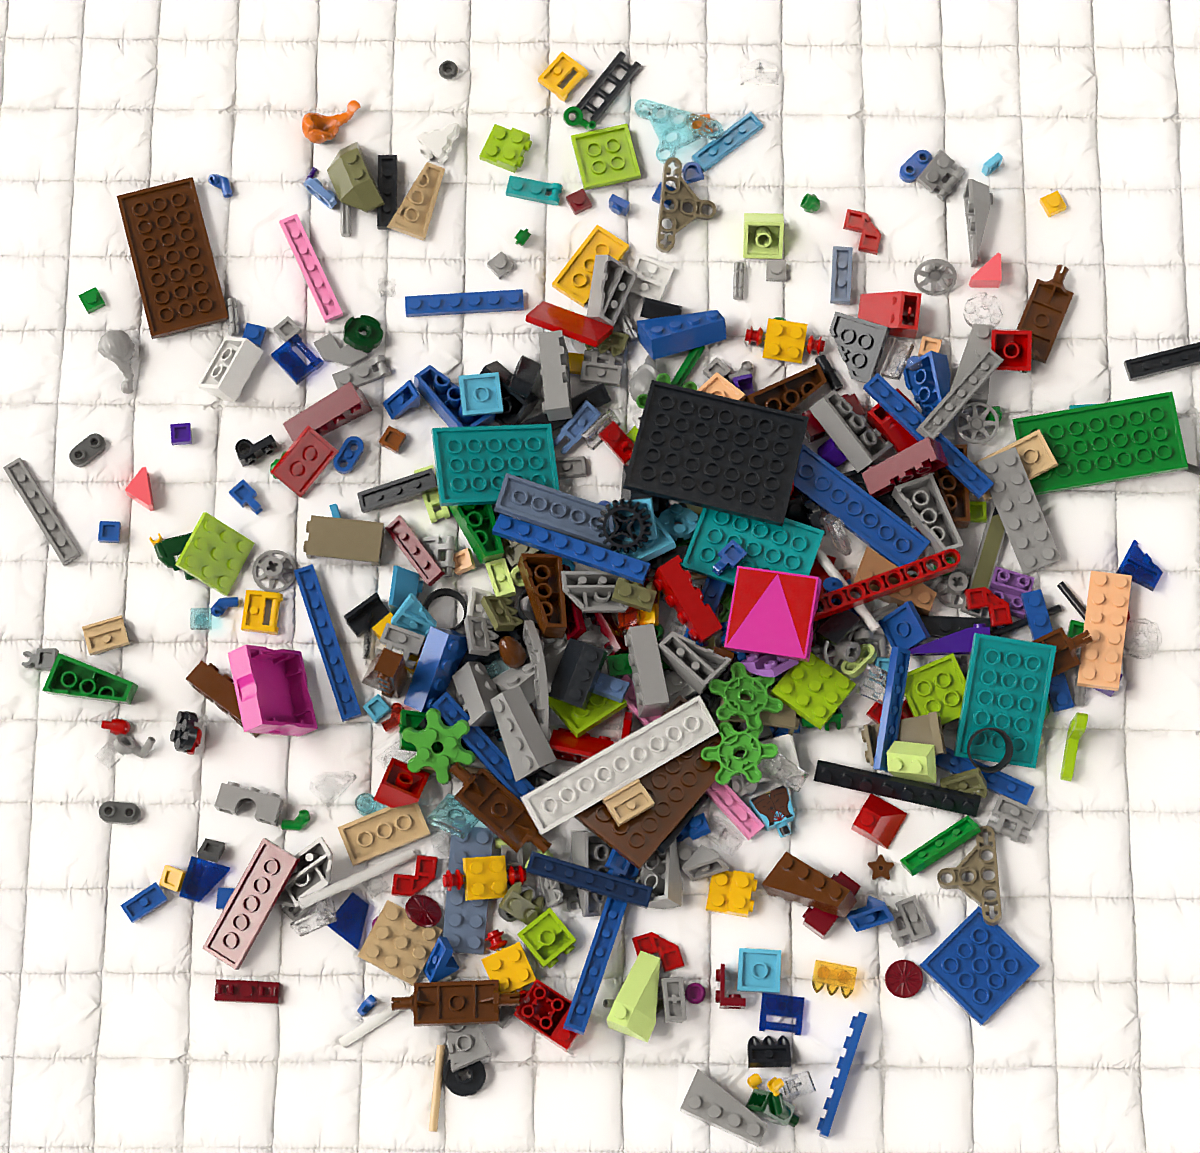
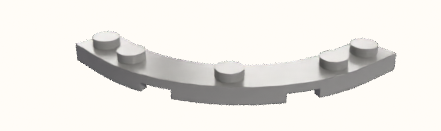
[522,620,551,739]

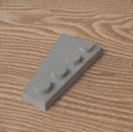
[446,977,492,1072]

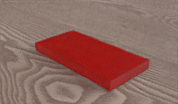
[525,301,614,348]

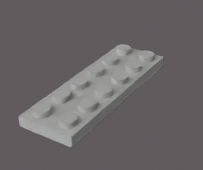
[978,447,1062,575]

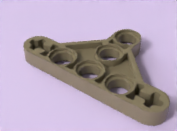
[656,157,717,253]
[937,826,1002,926]

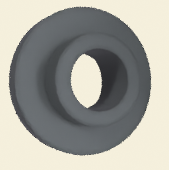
[439,60,458,80]

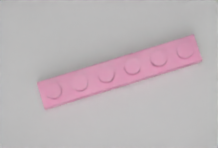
[279,214,343,323]

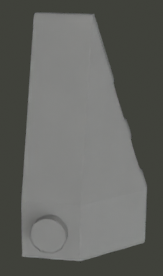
[963,179,993,267]
[571,830,612,917]
[634,839,682,909]

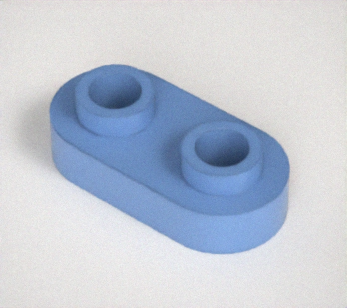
[303,177,337,209]

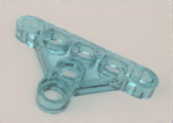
[634,99,724,164]

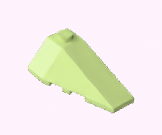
[606,951,661,1043]

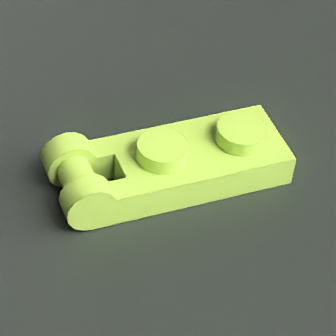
[414,465,450,524]

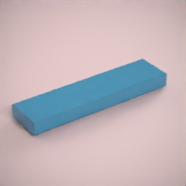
[692,112,763,172]

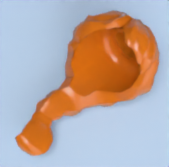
[302,100,361,144]

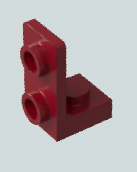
[715,964,746,1009]

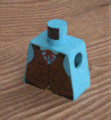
[749,784,795,838]

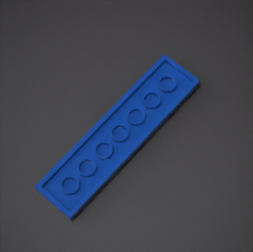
[794,444,930,567]

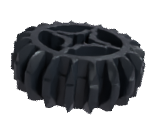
[597,498,652,554]

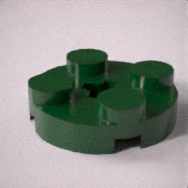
[343,315,384,353]

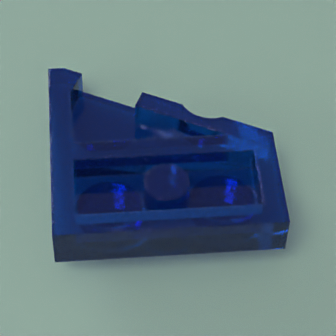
[1116,539,1163,592]
[179,856,230,903]
[326,892,369,950]

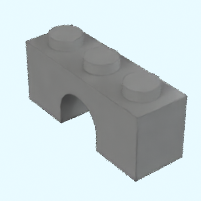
[214,781,284,826]

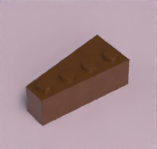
[186,660,260,738]
[761,852,857,918]

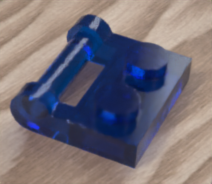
[270,334,324,385]
[758,993,805,1036]

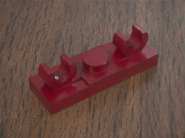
[586,613,629,656]
[214,979,280,1004]

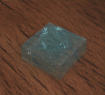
[190,608,212,630]

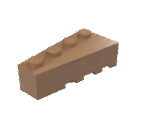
[853,547,937,616]

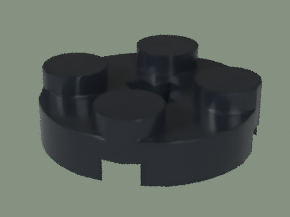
[803,500,826,536]
[170,711,198,753]
[443,1060,486,1097]

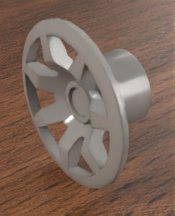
[914,259,957,296]
[955,402,999,444]
[252,550,296,593]
[934,566,971,609]
[823,631,861,670]

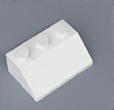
[197,337,263,401]

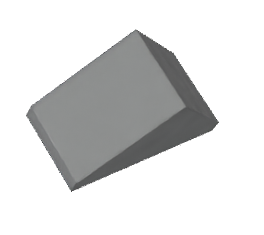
[682,844,729,882]

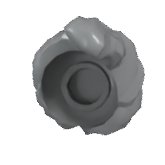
[97,330,135,394]
[629,355,660,402]

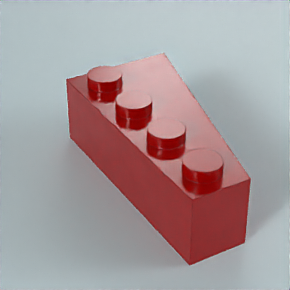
[653,555,722,645]

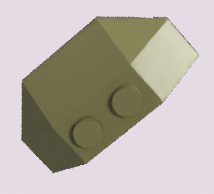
[327,142,384,213]

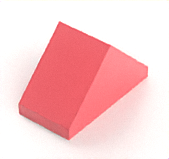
[969,252,1002,288]
[125,467,155,511]

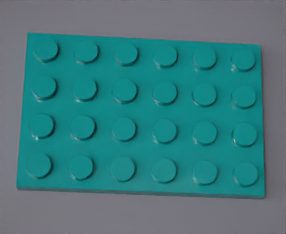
[431,424,560,506]
[681,508,825,586]
[953,633,1057,769]

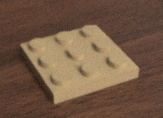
[357,900,443,986]

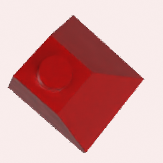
[991,329,1032,371]
[373,757,430,808]
[851,794,907,849]

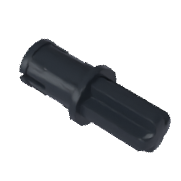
[815,354,844,392]

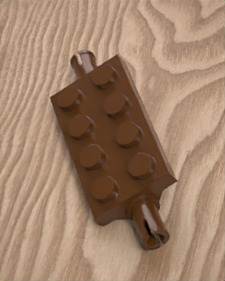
[1017,265,1074,373]
[1031,627,1093,678]
[449,762,552,854]
[391,980,520,1027]

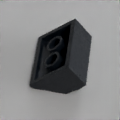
[480,360,540,426]
[548,638,608,711]

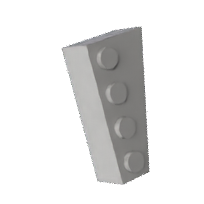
[950,323,994,408]
[538,330,573,421]
[809,390,894,472]
[892,473,964,558]
[624,624,669,718]
[491,638,568,704]
[490,686,557,782]
[680,1069,768,1147]

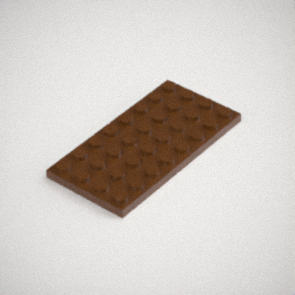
[117,177,229,339]
[574,695,741,870]

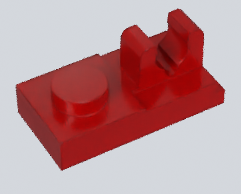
[598,421,634,464]

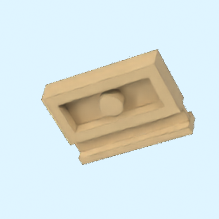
[82,615,130,656]
[602,778,655,826]

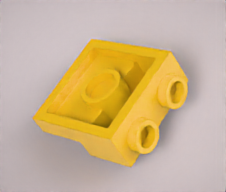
[706,870,758,918]

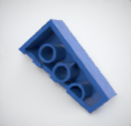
[637,310,726,360]
[413,365,495,427]
[403,626,468,713]

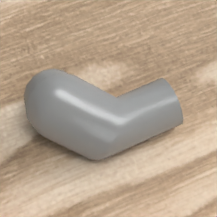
[727,361,753,383]

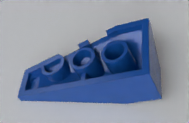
[902,351,951,418]

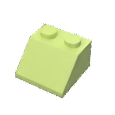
[743,213,784,259]
[886,741,937,783]

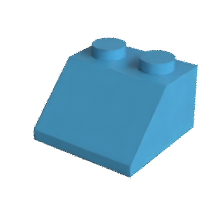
[388,566,424,615]

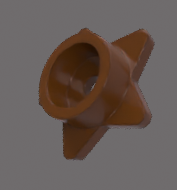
[867,854,894,880]

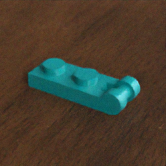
[505,175,563,206]

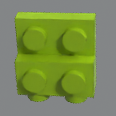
[479,124,532,173]
[517,908,577,969]

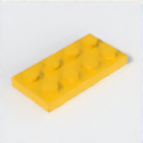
[552,224,629,307]

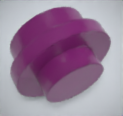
[685,983,706,1004]

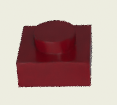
[566,188,592,215]

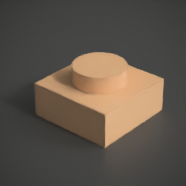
[918,336,942,357]
[453,548,476,575]

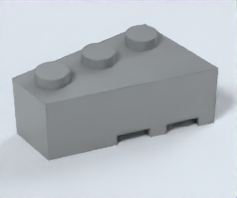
[586,255,637,326]
[658,631,731,695]
[452,661,499,727]

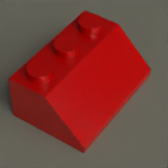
[549,728,614,764]

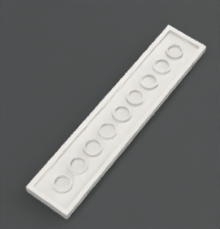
[520,695,719,835]

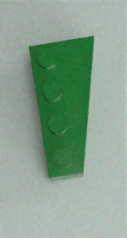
[448,504,504,565]
[42,653,138,705]

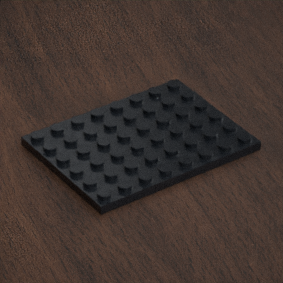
[623,380,809,527]

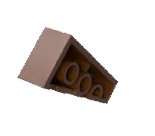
[744,363,827,412]
[930,444,970,529]
[518,553,567,639]
[361,647,409,699]

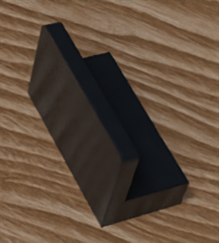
[640,297,683,319]
[344,592,390,638]
[816,610,860,648]

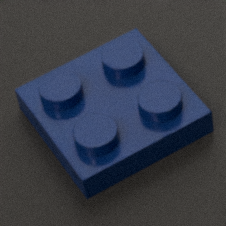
[878,601,930,650]

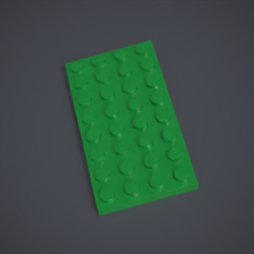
[1012,391,1188,495]

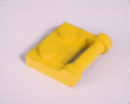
[538,51,589,102]
[241,590,283,635]

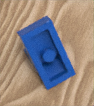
[382,380,421,420]
[847,896,894,932]
[423,936,459,982]

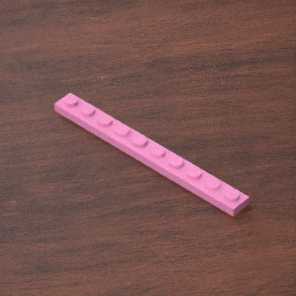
[621,675,765,841]

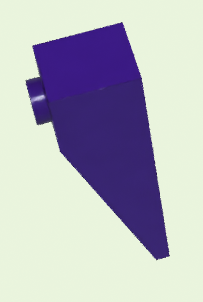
[908,624,990,656]

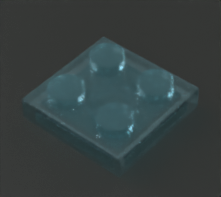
[427,793,479,839]

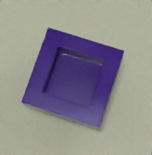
[170,423,192,446]

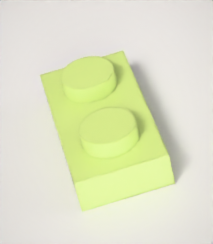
[485,558,516,598]

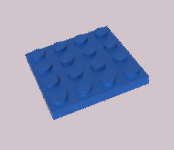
[920,906,1040,1026]

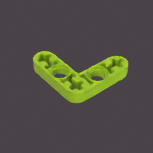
[1060,712,1088,782]

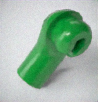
[281,809,311,831]

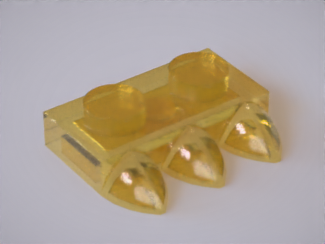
[812,960,857,999]

